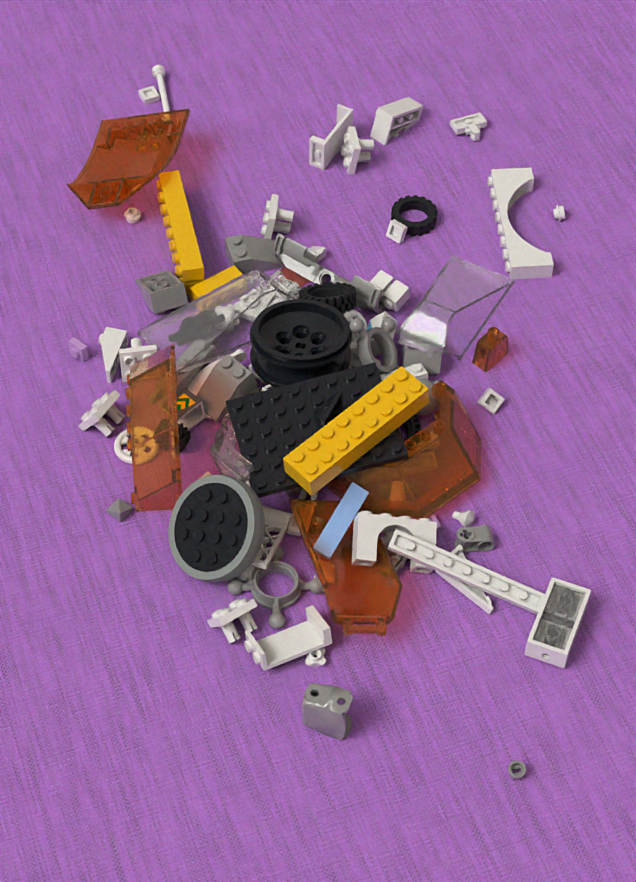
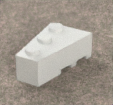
[370,97,423,146]

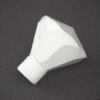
[452,510,475,527]

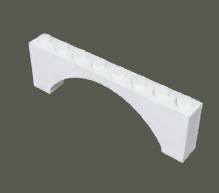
[487,168,554,279]

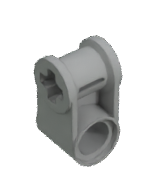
[455,525,495,553]

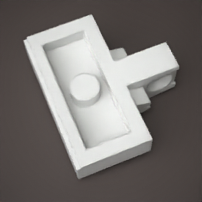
[450,113,487,141]

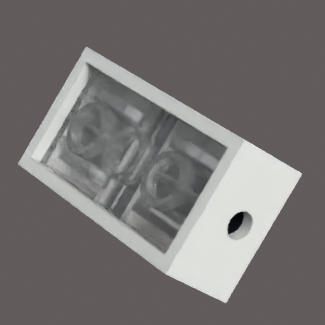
[524,577,591,668]

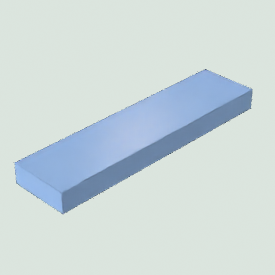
[312,482,369,560]

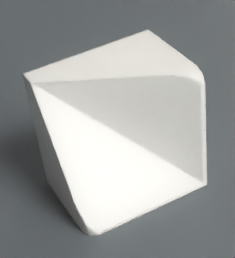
[477,388,505,414]

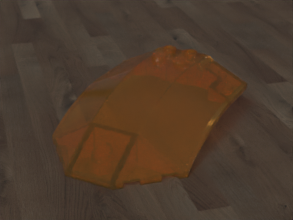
[66,108,190,210]

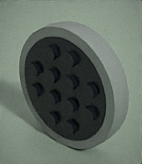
[168,475,265,582]

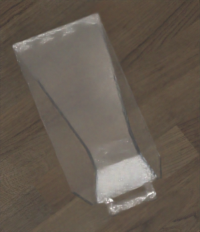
[395,255,515,361]
[138,270,301,374]

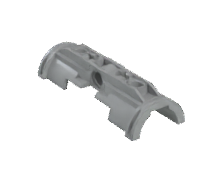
[273,233,387,314]

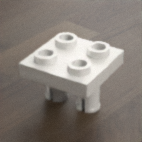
[341,126,374,175]
[261,194,294,239]
[119,338,160,383]
[78,390,125,437]
[207,598,258,643]

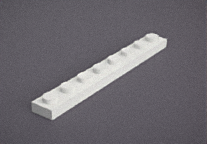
[387,529,545,614]

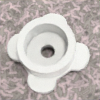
[305,648,326,668]

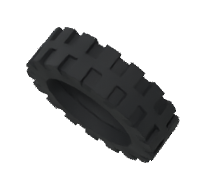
[391,195,437,237]

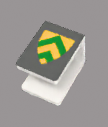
[162,389,206,431]

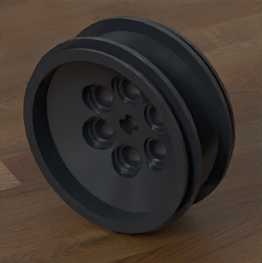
[250,299,352,388]

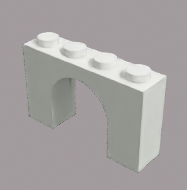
[352,511,437,574]

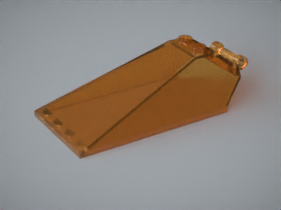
[289,499,403,636]

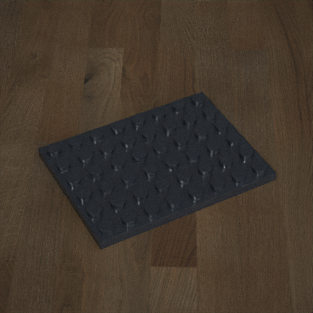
[225,362,409,498]

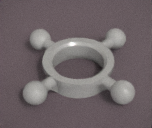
[349,318,400,373]
[227,546,325,629]

